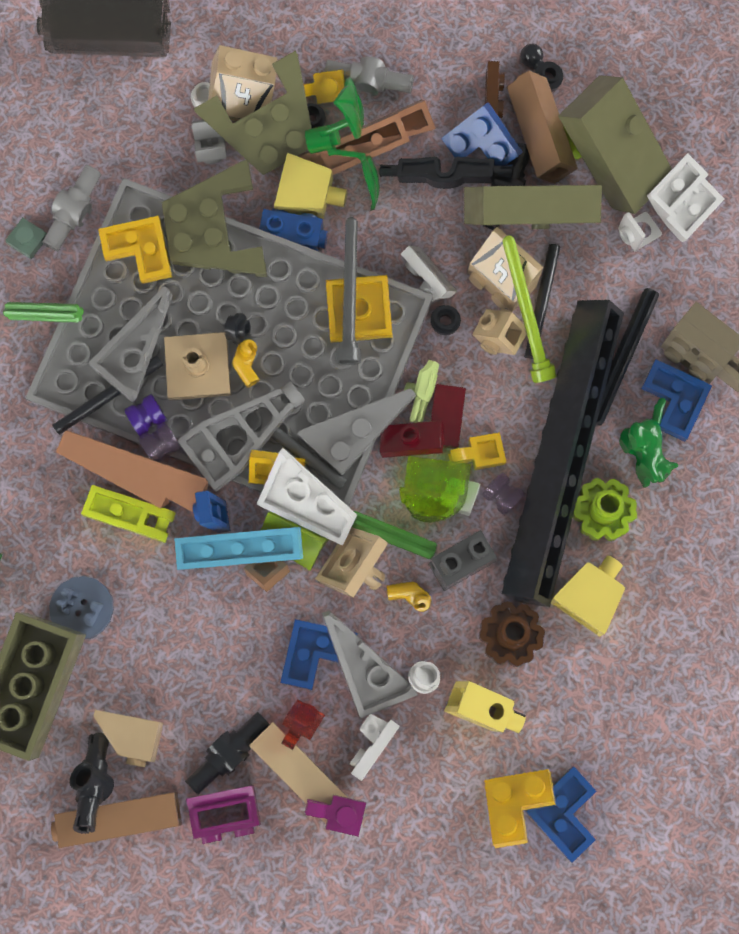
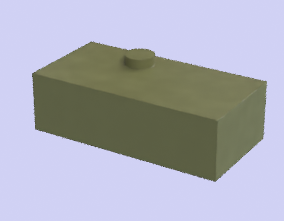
[558,75,672,214]
[464,185,602,229]
[0,612,86,761]

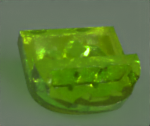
[399,456,471,523]

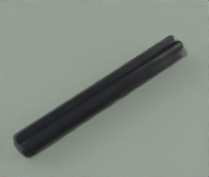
[596,288,659,426]

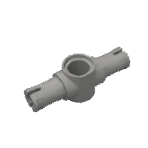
[324,56,414,96]
[42,165,101,252]

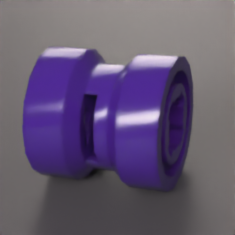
[124,394,167,436]

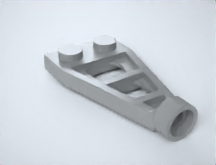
[177,381,305,492]

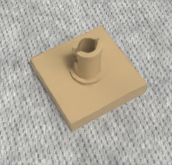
[164,332,231,401]
[315,527,388,598]

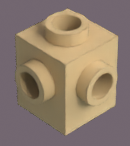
[472,308,527,355]

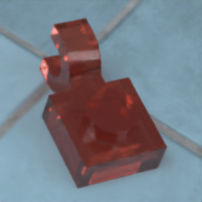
[281,699,325,750]

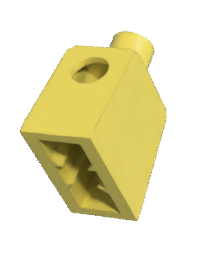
[274,153,347,219]
[551,555,625,637]
[444,681,526,733]

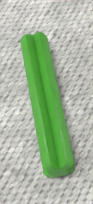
[3,302,84,323]
[352,511,437,559]

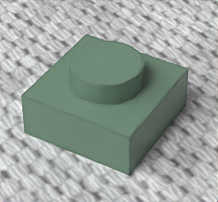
[5,217,47,259]

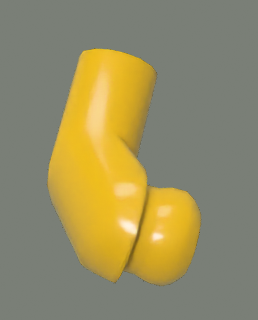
[232,339,260,388]
[386,581,431,612]

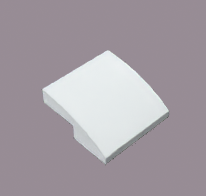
[647,153,724,242]

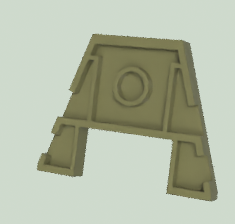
[193,50,312,175]
[162,160,267,277]

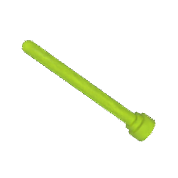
[503,235,557,383]

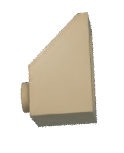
[93,710,163,767]

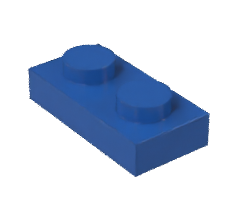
[193,490,231,533]

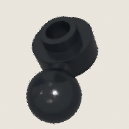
[520,43,564,92]

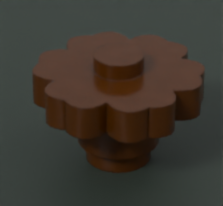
[479,601,545,667]

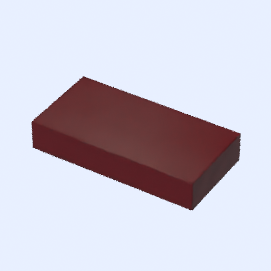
[431,384,466,449]

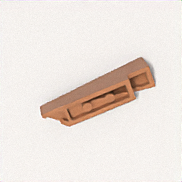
[298,99,436,175]
[56,430,208,512]

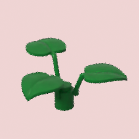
[305,77,380,211]

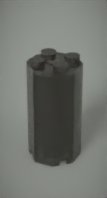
[36,0,171,57]

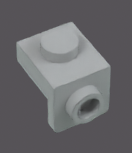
[192,120,227,164]

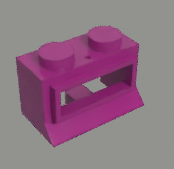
[186,785,261,844]

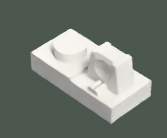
[401,246,457,305]
[350,714,400,781]

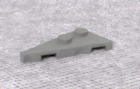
[89,286,173,403]
[297,389,416,475]
[322,610,418,718]

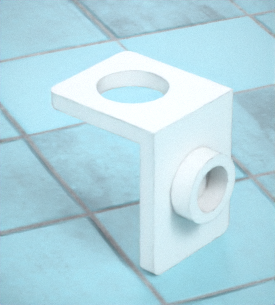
[618,212,662,252]

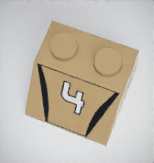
[208,45,277,121]
[468,227,543,312]

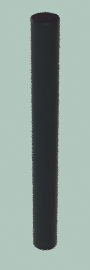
[524,244,560,359]
[52,355,164,435]

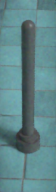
[336,217,361,365]

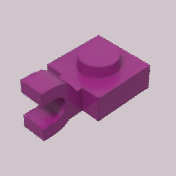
[305,794,366,837]

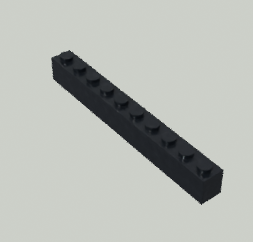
[501,300,624,607]

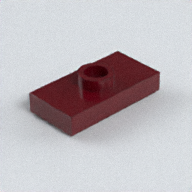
[380,421,444,458]

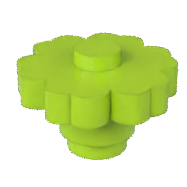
[573,478,637,542]

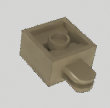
[661,302,739,392]

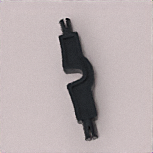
[379,156,514,189]

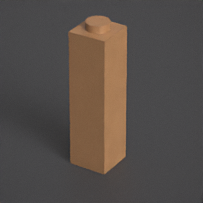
[507,70,578,184]
[51,792,182,848]

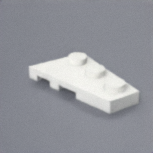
[256,447,357,546]

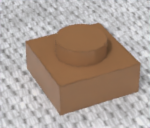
[244,561,290,592]

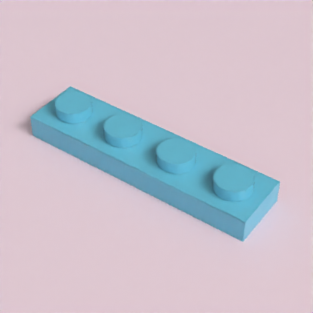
[174,527,303,570]

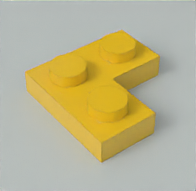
[98,216,172,284]
[484,769,556,848]

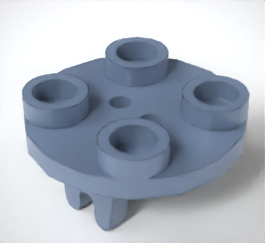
[49,576,114,639]

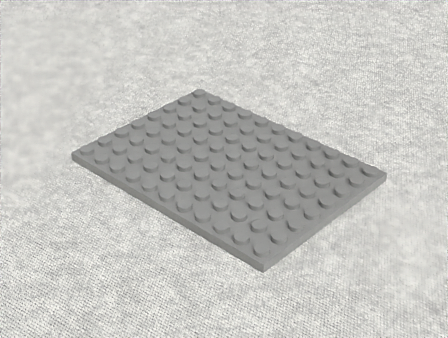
[25,178,433,507]

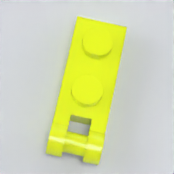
[81,485,176,543]

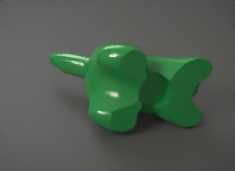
[619,398,678,488]

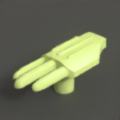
[404,360,440,423]

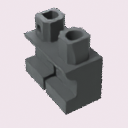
[428,530,497,591]

